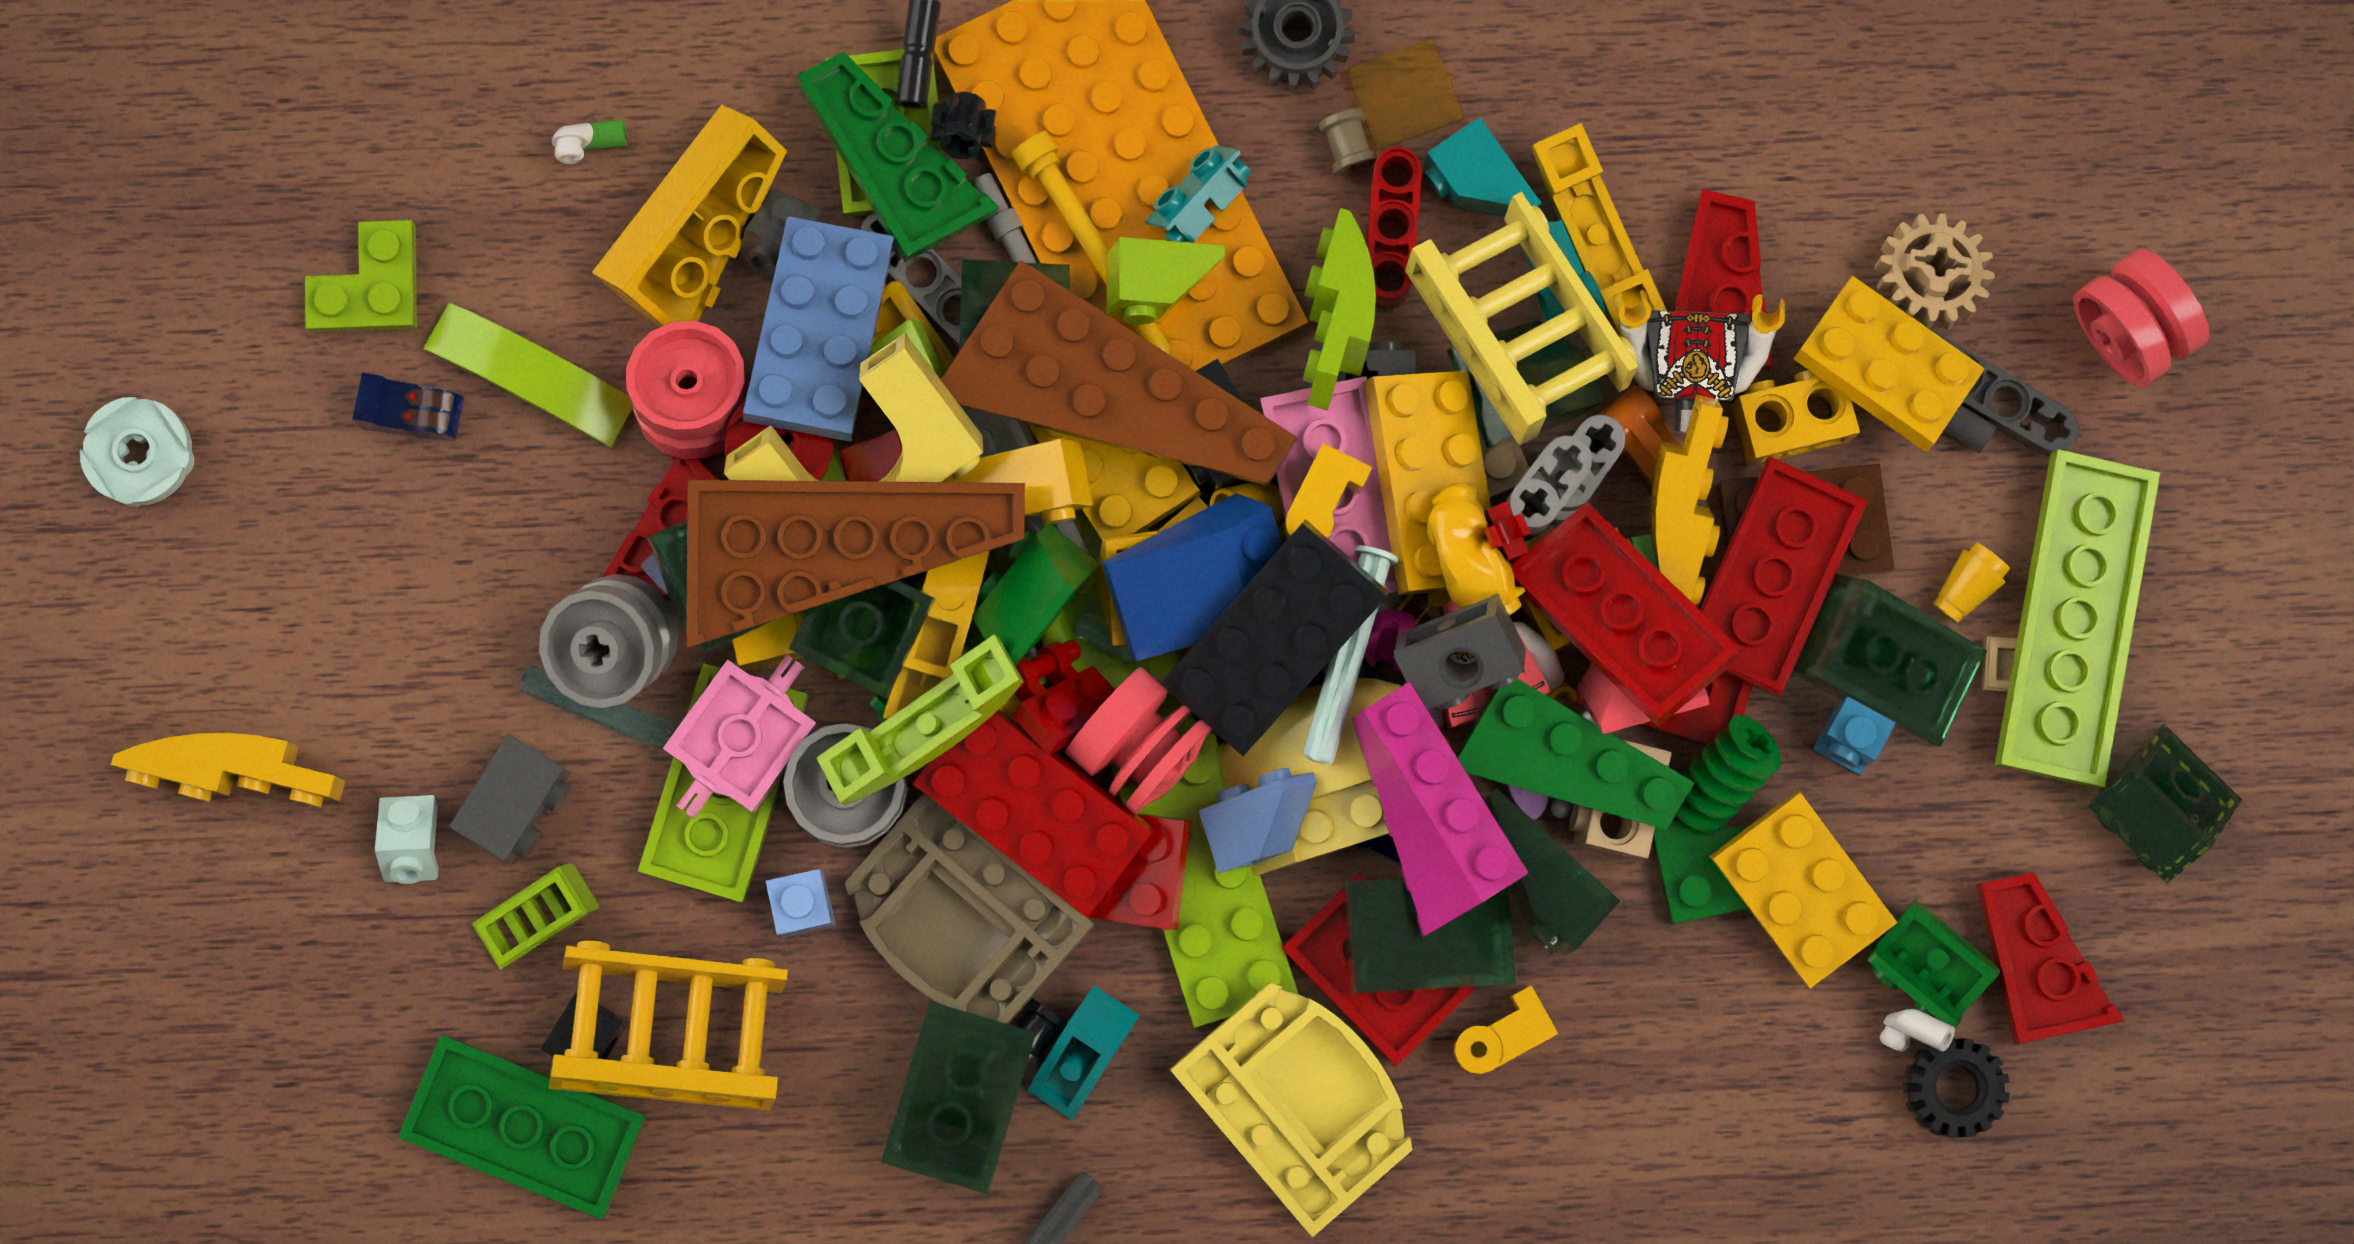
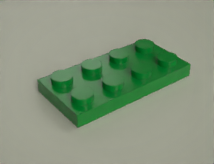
[398,1035,647,1220]

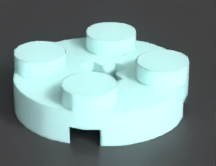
[80,397,194,507]

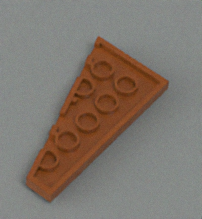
[687,480,1025,648]

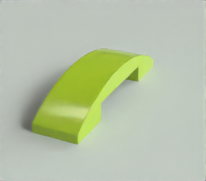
[423,302,633,449]
[816,634,1024,805]

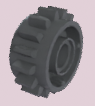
[1238,0,1355,92]

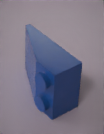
[1101,493,1282,662]

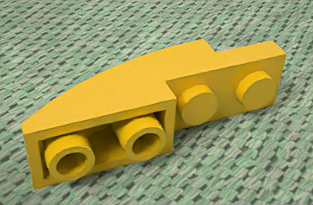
[1651,394,1728,608]
[882,550,990,719]
[111,733,345,807]

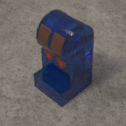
[352,372,465,441]

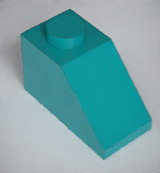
[1423,117,1541,217]
[1027,985,1140,1120]

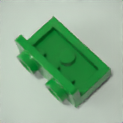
[1868,899,2000,1028]

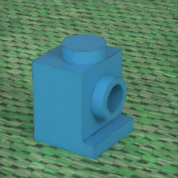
[1811,696,1896,776]

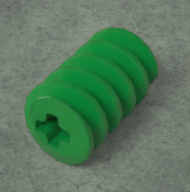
[1675,714,1782,833]

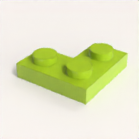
[305,220,417,333]

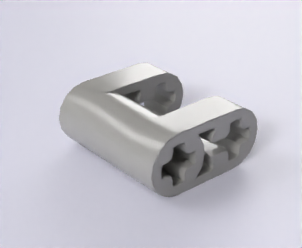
[1544,415,1625,524]
[1507,436,1592,542]

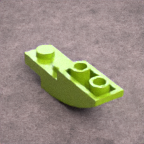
[1302,208,1376,411]

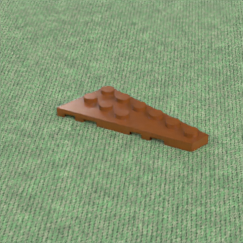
[941,260,1297,486]

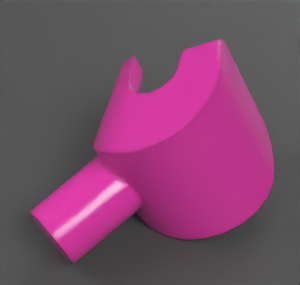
[1364,610,1416,672]

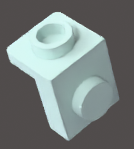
[375,795,439,884]

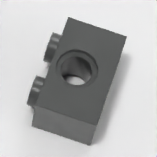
[1394,594,1526,710]

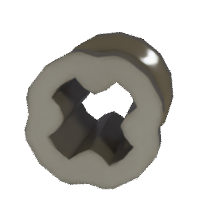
[1318,108,1378,176]

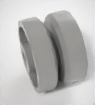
[539,574,678,708]
[783,723,909,850]

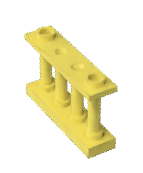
[1405,191,1638,446]

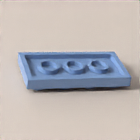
[743,216,894,442]

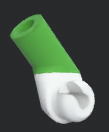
[552,119,628,164]

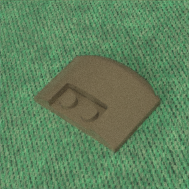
[845,793,1095,1025]

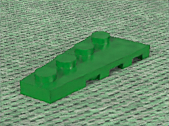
[796,51,999,263]

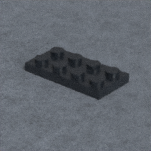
[1160,519,1389,756]

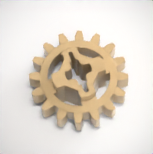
[1875,213,1995,330]

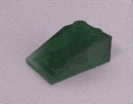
[1792,573,1987,747]
[1484,788,1620,955]
[1343,878,1516,996]
[881,1001,1036,1195]

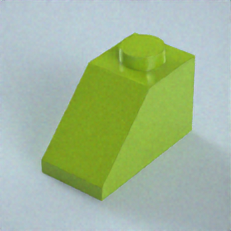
[1107,237,1225,325]

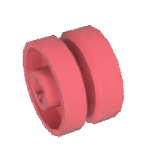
[2073,248,2210,388]
[626,321,749,460]

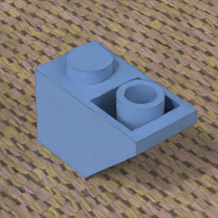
[1198,767,1317,873]

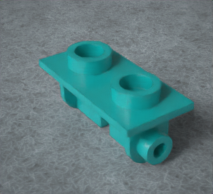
[1145,145,1251,243]

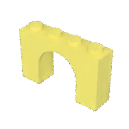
[724,333,983,482]

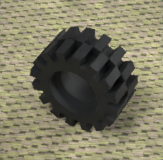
[1903,1038,2010,1137]

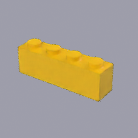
[592,104,787,327]

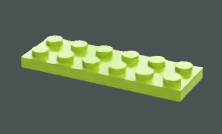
[1994,449,2160,789]

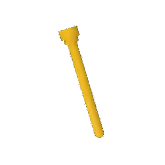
[1011,131,1171,355]

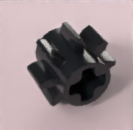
[930,92,996,159]

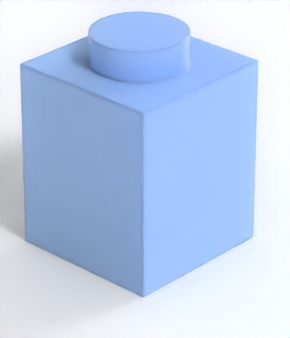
[766,869,836,938]

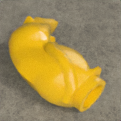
[1427,482,1525,616]

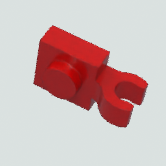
[1483,501,1531,561]

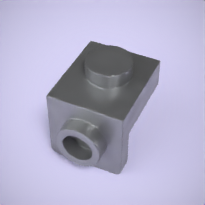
[739,188,821,280]

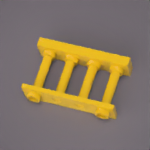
[549,941,788,1111]

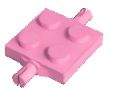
[663,654,818,819]

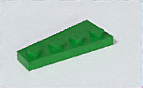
[1455,678,1695,830]

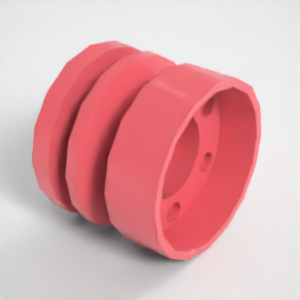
[1065,667,1212,815]

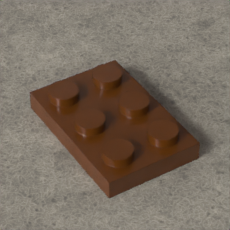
[1717,463,1894,578]

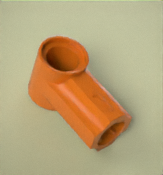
[1596,385,1681,487]

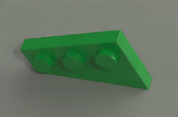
[1652,820,1748,925]

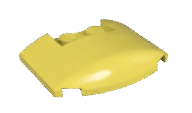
[1216,678,1407,876]
[1169,982,1412,1237]

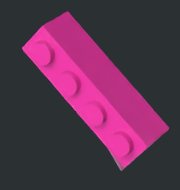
[1352,682,1528,937]

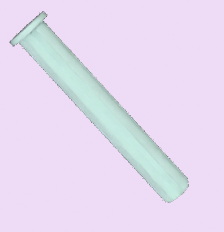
[1304,545,1398,764]

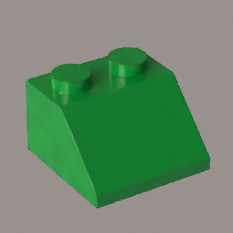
[972,525,1100,666]

